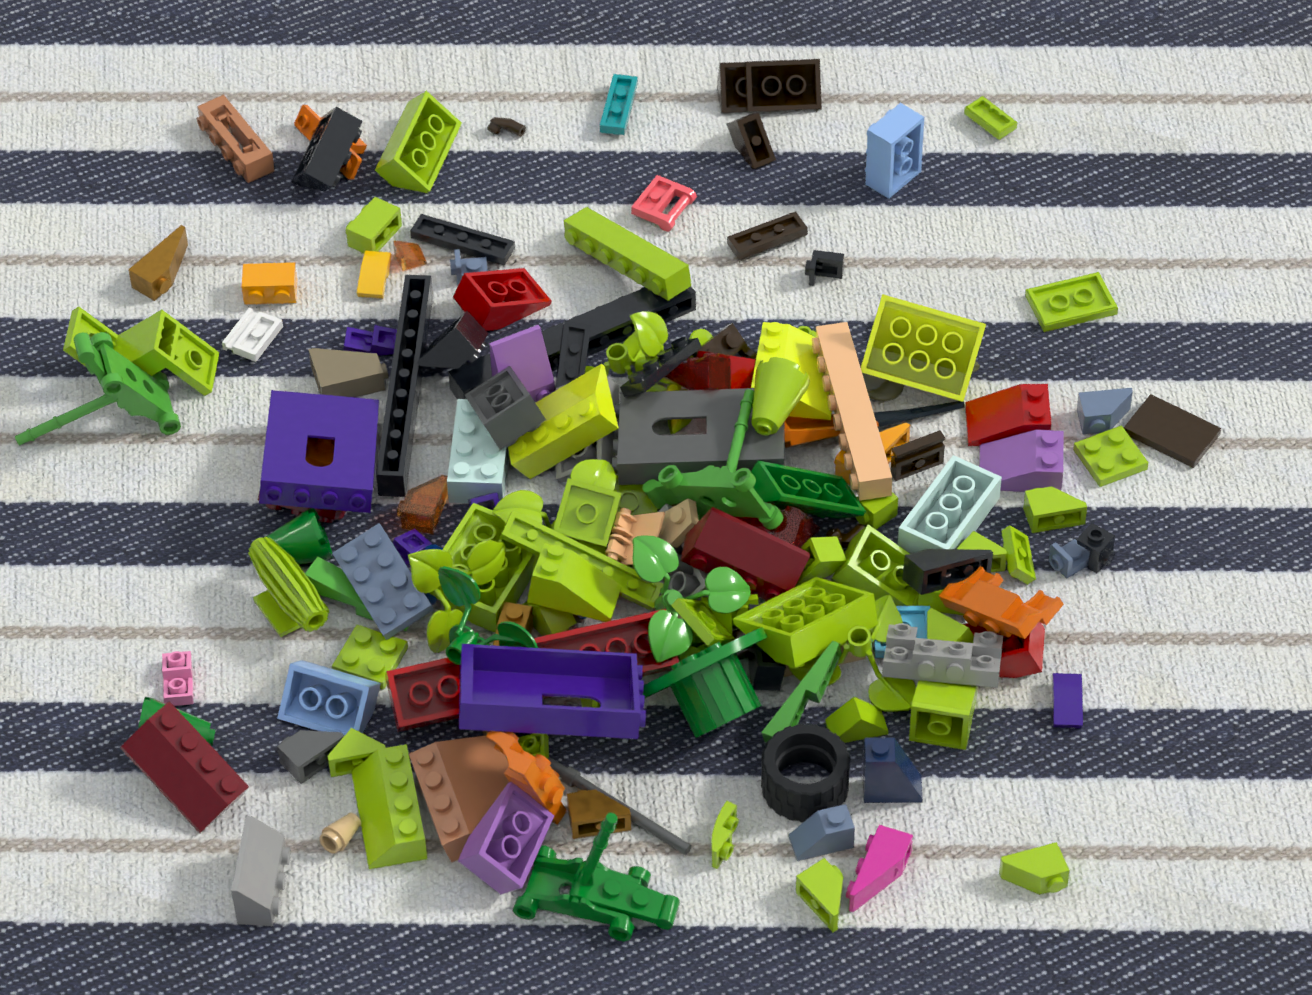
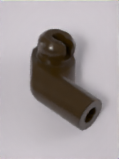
[487,117,526,137]
[826,523,865,548]

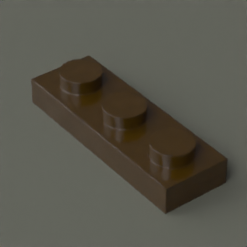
[727,211,808,260]

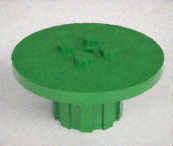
[643,627,768,738]

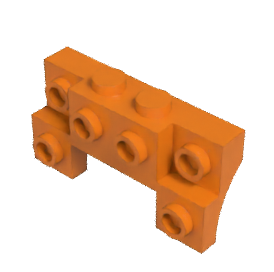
[939,566,1064,639]
[486,731,567,825]

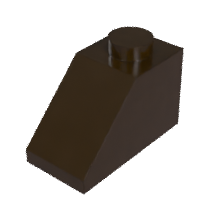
[726,113,776,169]

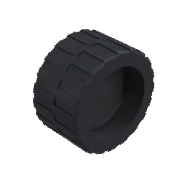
[761,724,850,822]

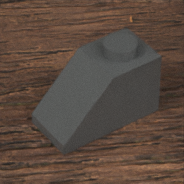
[277,730,344,784]

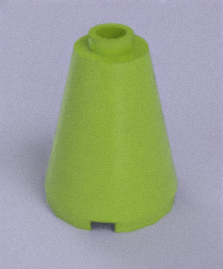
[751,357,810,436]

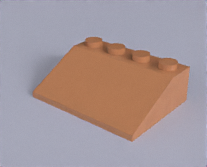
[409,735,509,862]

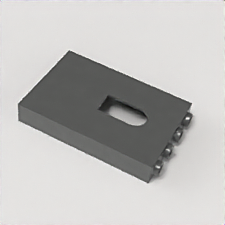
[612,388,785,485]

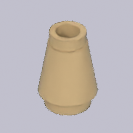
[320,812,361,853]

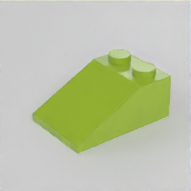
[832,525,919,606]
[527,543,622,622]

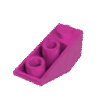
[846,825,913,912]

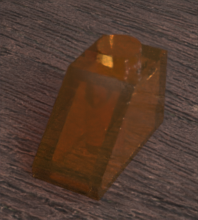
[397,475,448,534]

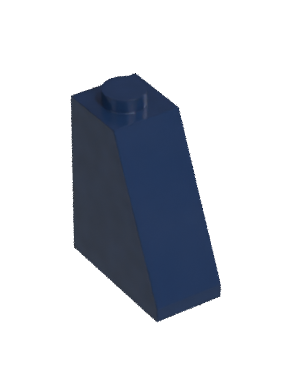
[863,738,923,803]

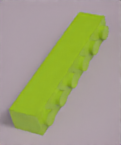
[563,207,692,300]

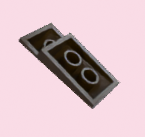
[717,59,822,113]

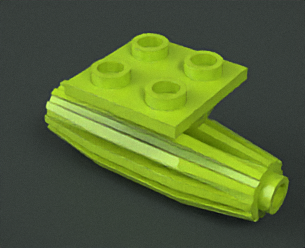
[248,537,330,637]

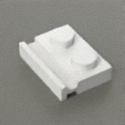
[222,308,283,362]

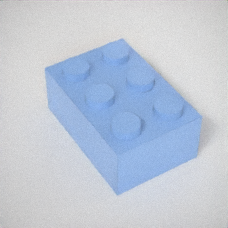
[865,103,924,199]

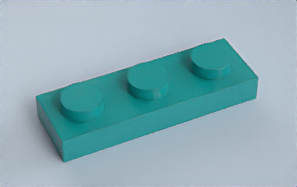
[600,74,638,135]

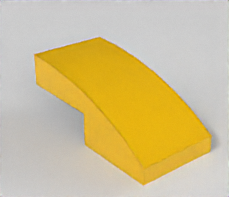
[357,251,392,299]

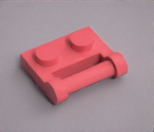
[631,175,697,232]

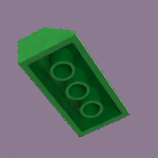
[751,461,866,519]

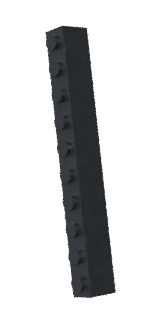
[376,274,433,497]
[448,286,696,400]

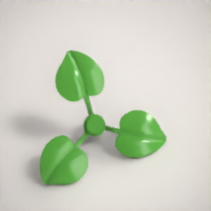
[632,535,751,663]

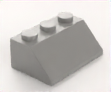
[231,816,291,926]

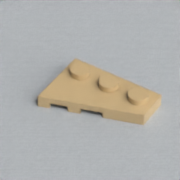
[632,498,699,569]

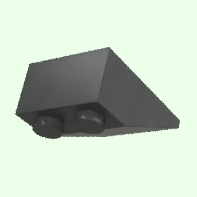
[465,366,546,449]

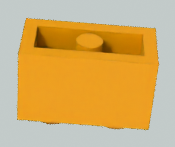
[241,262,297,304]

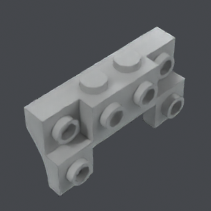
[882,623,1003,688]

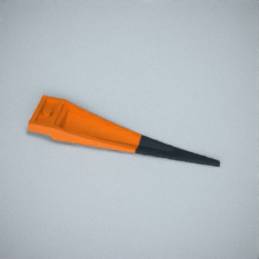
[785,401,965,448]

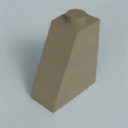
[309,348,388,397]

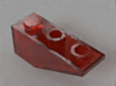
[665,353,731,390]
[769,506,820,548]

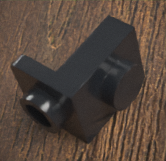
[805,250,844,286]
[1077,523,1115,574]

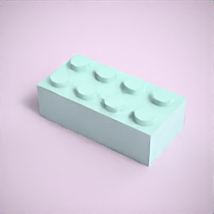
[447,399,509,503]
[898,455,1002,554]

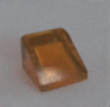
[393,241,427,271]

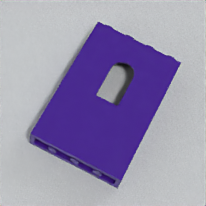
[259,390,379,513]
[459,644,646,739]

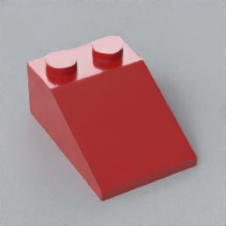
[453,268,552,331]
[965,384,1051,446]
[963,622,1045,678]

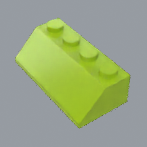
[375,91,462,193]
[351,744,427,869]

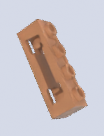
[197,95,275,183]

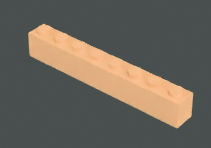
[812,322,892,501]

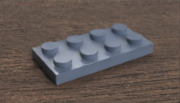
[332,523,434,640]

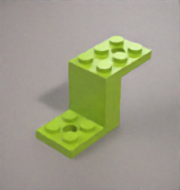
[63,307,219,396]

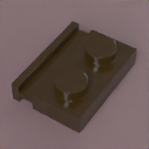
[890,430,945,482]

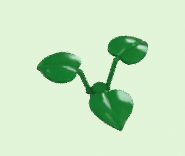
[438,566,538,665]

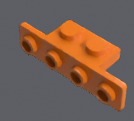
[294,105,367,180]

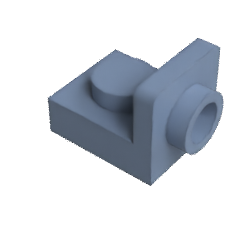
[450,249,487,285]
[1049,539,1090,578]

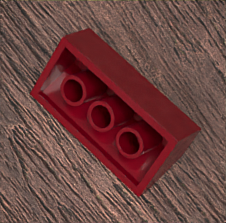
[681,507,810,601]
[120,701,249,833]

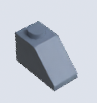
[1077,388,1133,434]
[789,804,855,861]

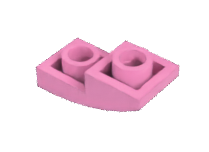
[162,651,194,706]

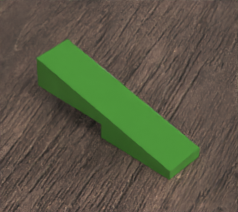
[305,556,409,631]
[761,641,842,743]

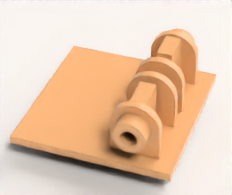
[605,508,665,566]

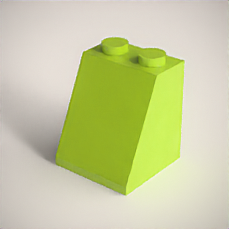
[909,680,978,750]

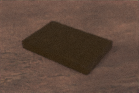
[1124,394,1221,468]

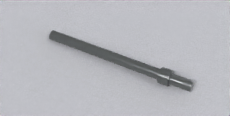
[548,757,692,855]

